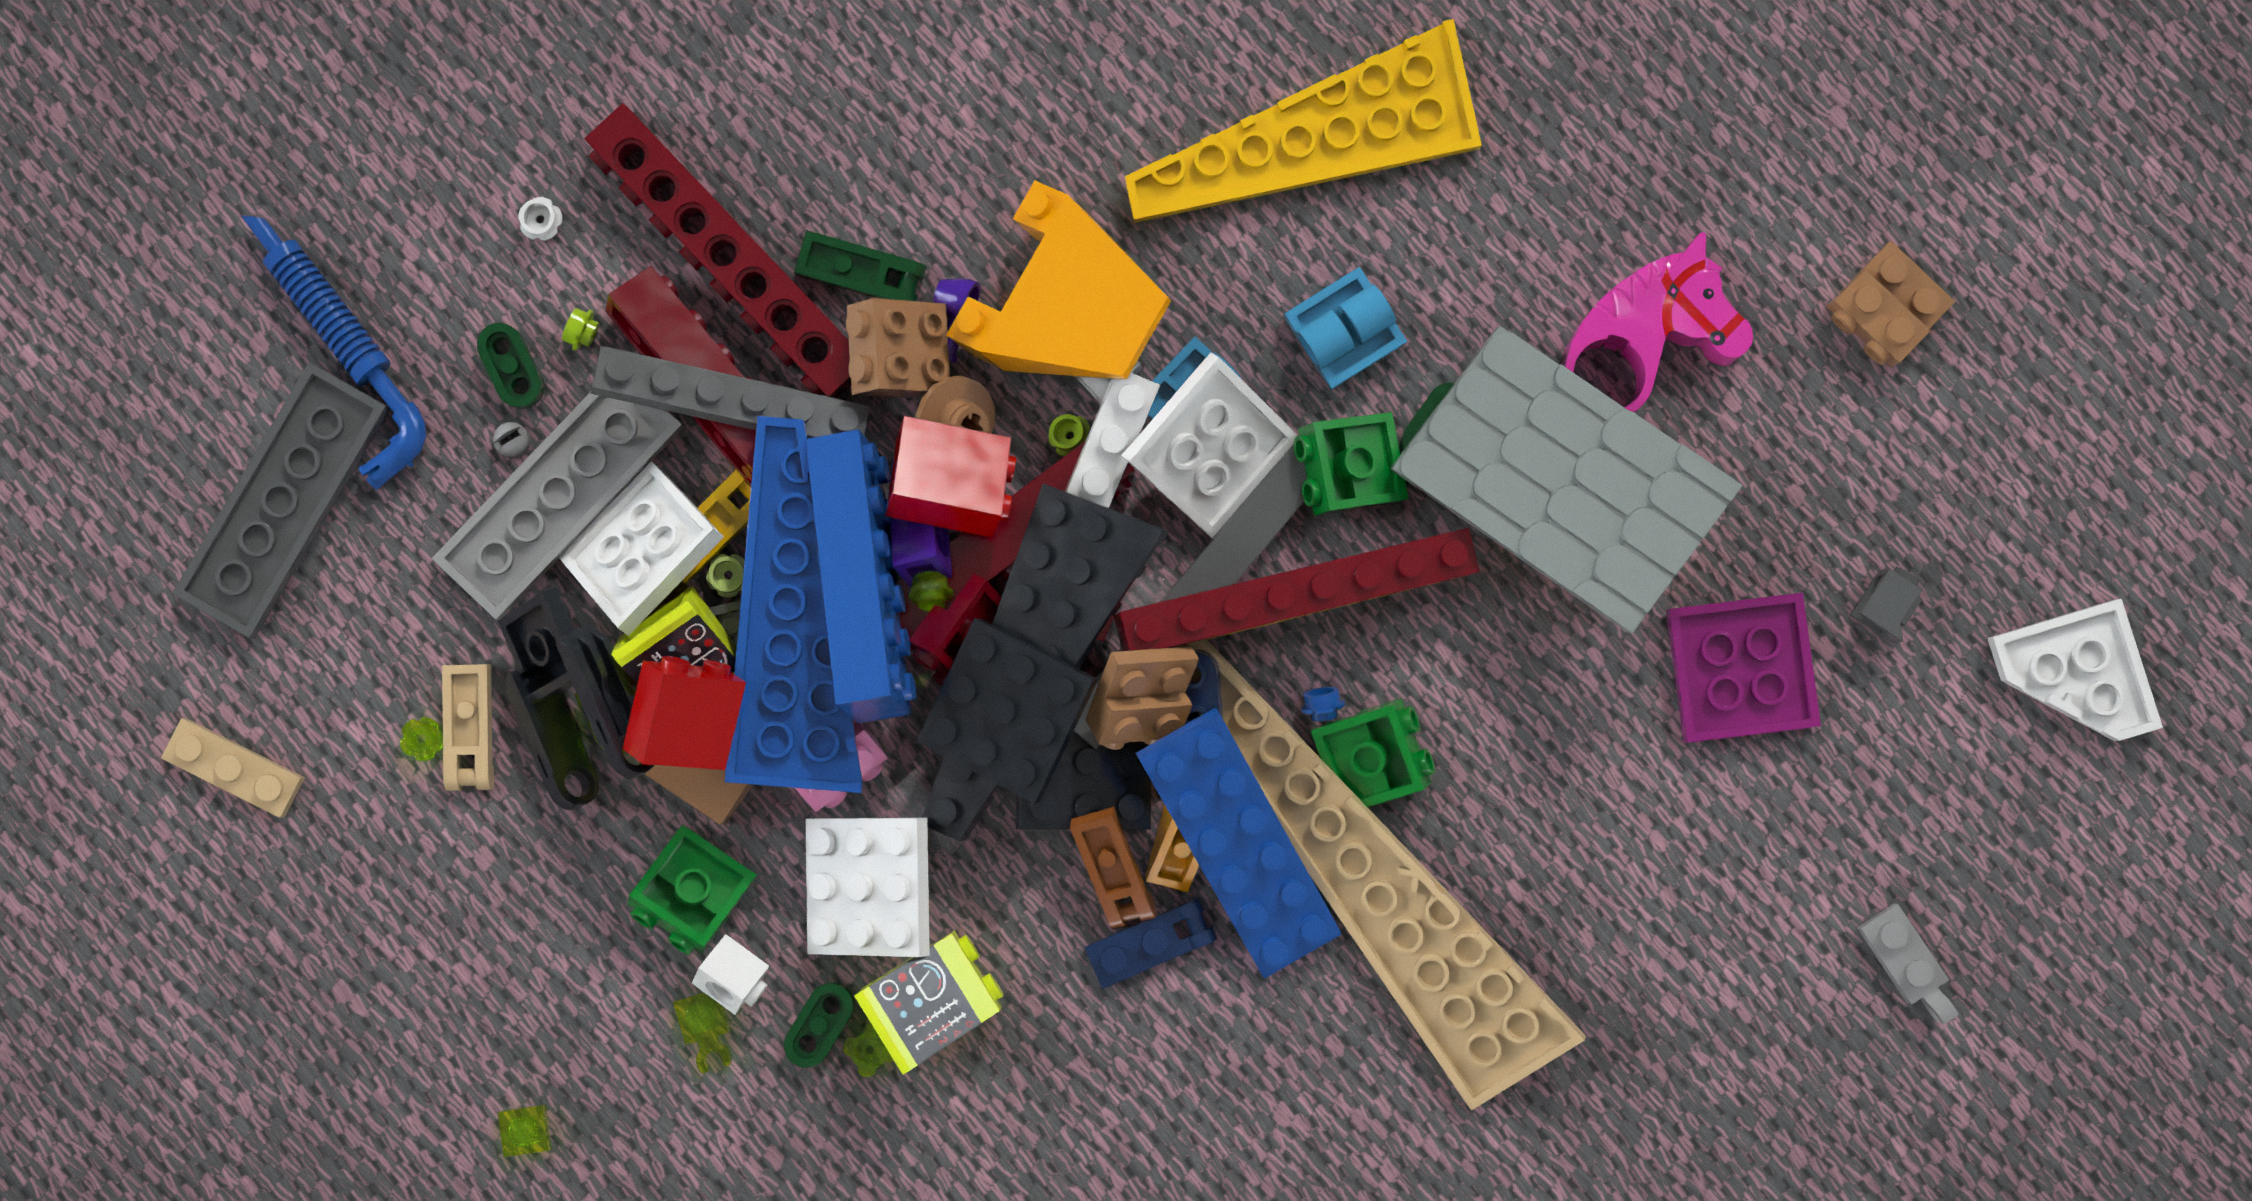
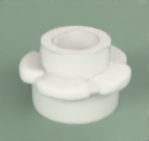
[518,197,562,241]

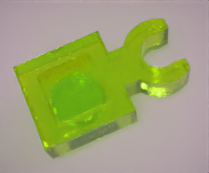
[673,992,732,1074]

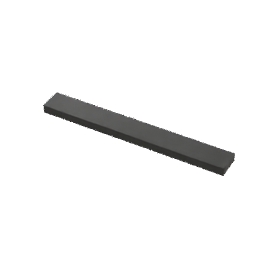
[1074,448,1307,749]

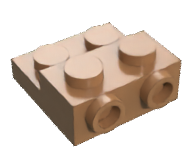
[1826,241,1956,367]
[1085,647,1199,750]

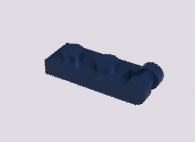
[1084,897,1218,989]

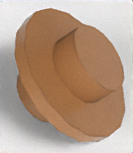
[915,375,995,434]

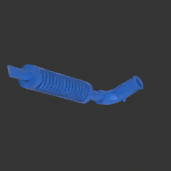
[241,216,426,490]

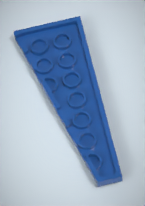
[725,416,863,793]

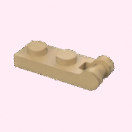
[442,664,494,791]

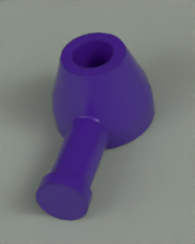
[933,278,981,363]

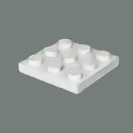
[1121,352,1298,538]
[558,461,724,636]
[806,818,930,957]

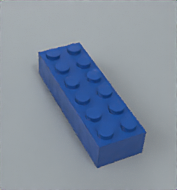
[806,429,916,724]

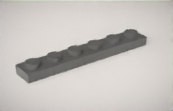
[591,346,869,438]

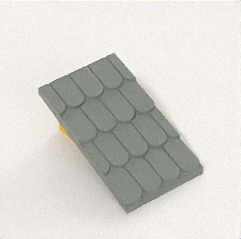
[1390,326,1743,634]

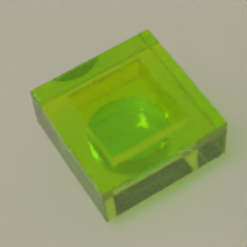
[498,1104,552,1157]

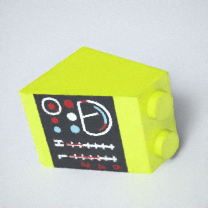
[611,586,737,684]
[854,930,1004,1075]

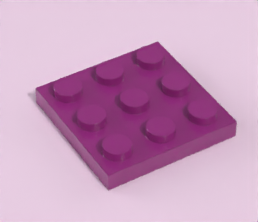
[1666,593,1821,743]

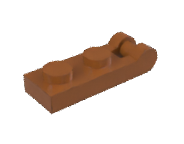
[1070,807,1157,930]

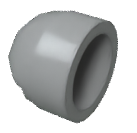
[493,422,531,458]

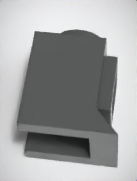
[1850,567,1922,643]

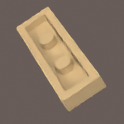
[161,718,305,818]

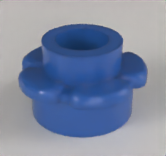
[1301,687,1345,721]

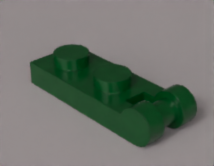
[794,230,927,301]

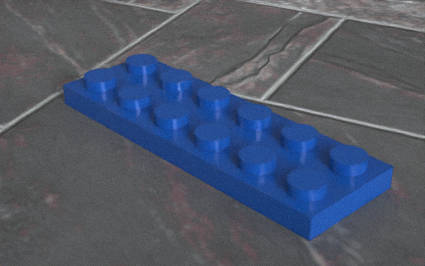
[1136,708,1342,979]

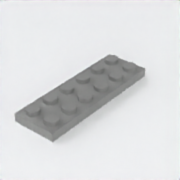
[431,392,685,620]

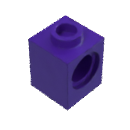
[890,519,952,588]

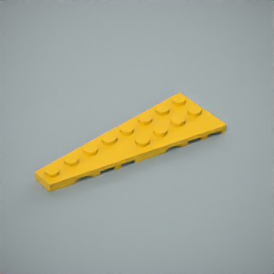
[1125,19,1482,223]

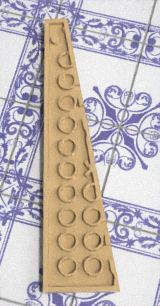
[1187,640,1586,1111]

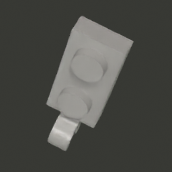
[1857,903,1959,1025]

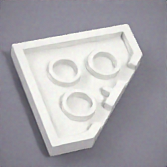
[1987,599,2163,741]

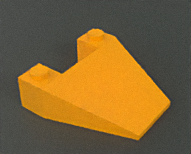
[946,180,1172,380]

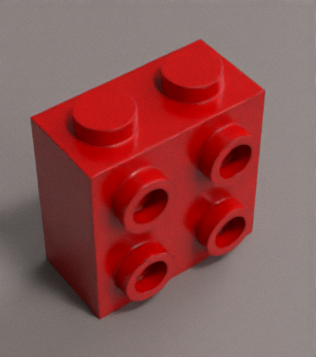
[623,656,746,770]

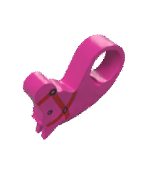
[1560,232,1753,413]

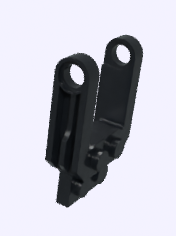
[497,587,654,810]

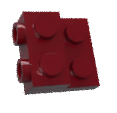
[909,574,1002,686]

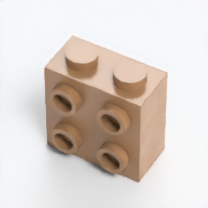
[846,298,950,398]

